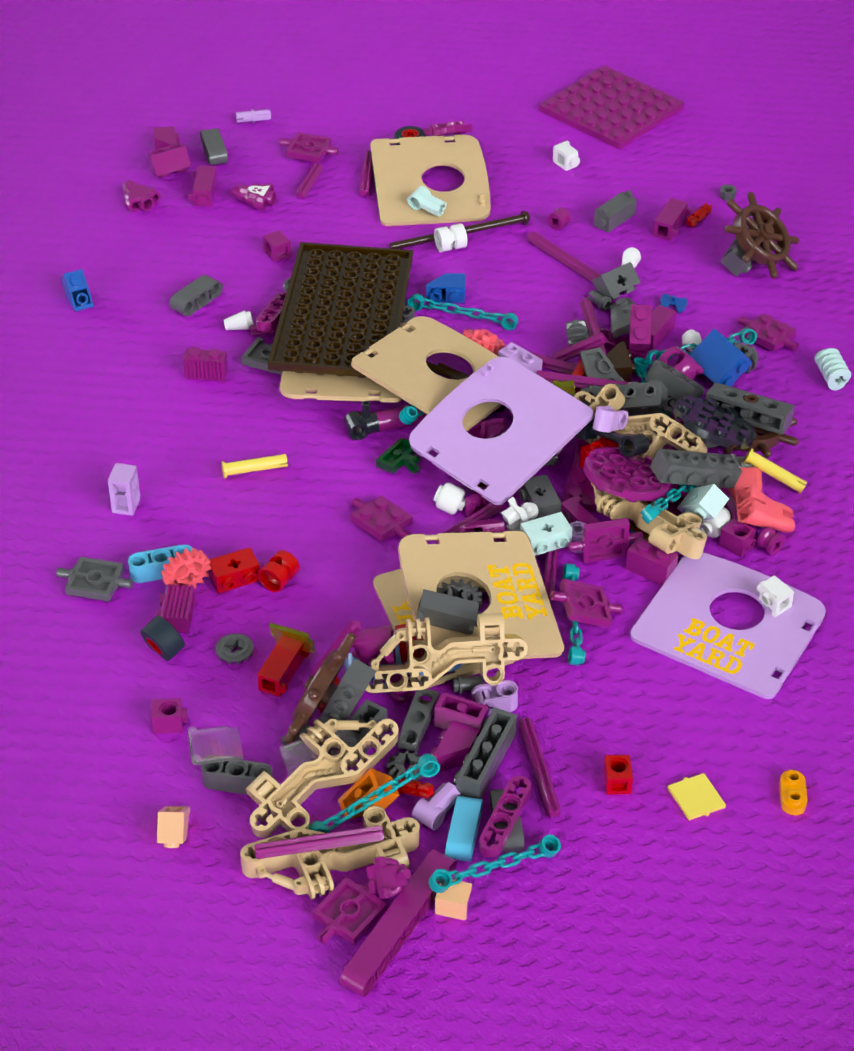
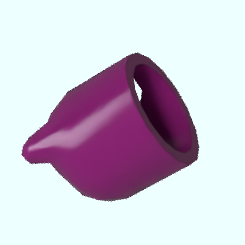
[659,346,704,380]
[351,625,396,666]

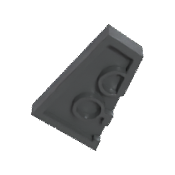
[611,297,636,338]
[580,347,625,382]

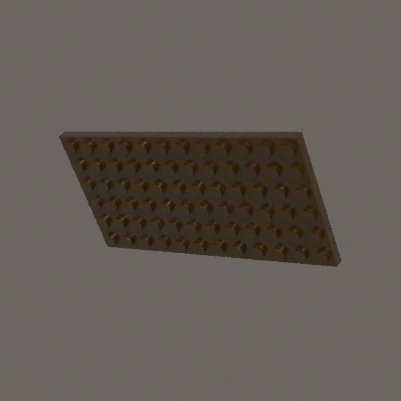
[268,242,414,378]

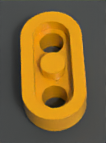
[779,770,807,815]

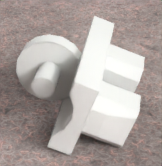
[501,497,539,531]

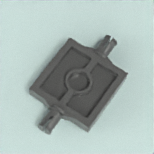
[56,557,133,601]

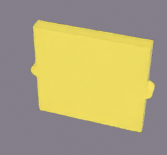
[667,773,726,820]

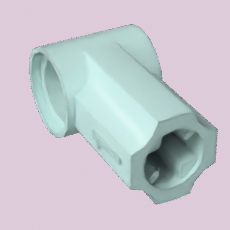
[407,186,446,217]

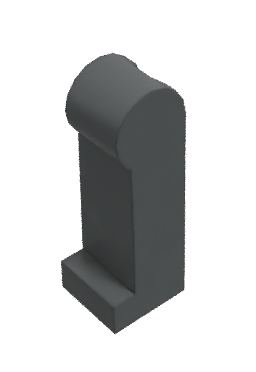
[398,689,439,752]

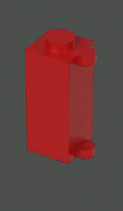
[257,635,310,697]

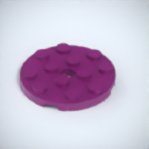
[583,447,670,503]

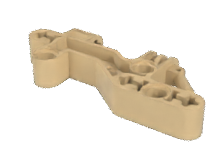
[574,384,707,459]
[591,482,707,559]
[366,613,528,693]
[245,719,399,838]
[240,806,420,900]

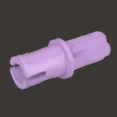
[236,109,271,123]

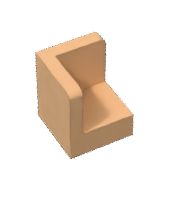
[435,879,472,920]

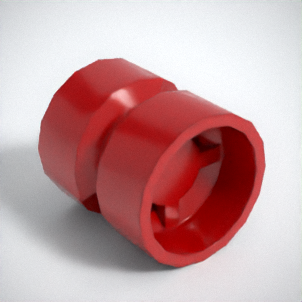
[258,550,300,592]

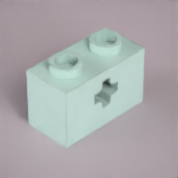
[677,484,729,521]
[520,512,573,556]

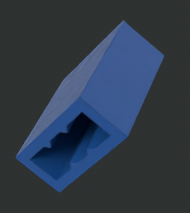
[690,328,752,387]

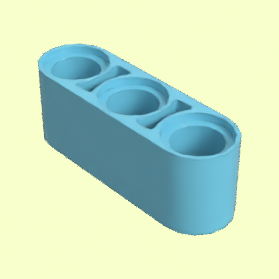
[128,545,193,583]
[445,795,483,862]

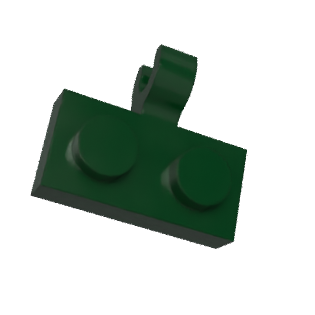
[376,437,421,474]

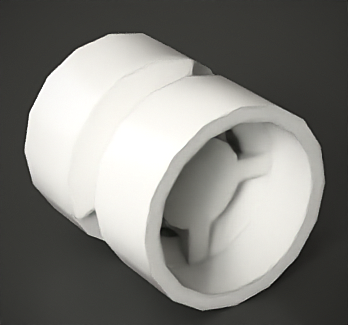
[434,223,467,253]

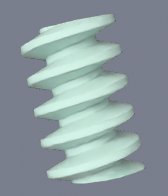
[814,348,851,391]

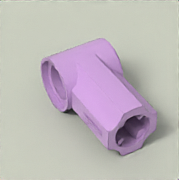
[412,782,460,830]

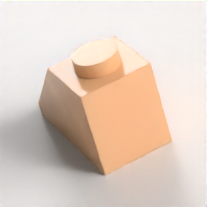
[157,806,190,848]

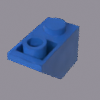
[60,269,94,312]
[426,273,466,303]

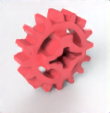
[463,328,505,355]
[161,548,211,589]

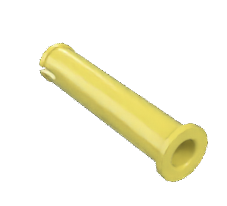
[743,448,807,493]
[221,454,288,478]

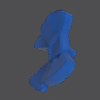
[660,293,688,313]

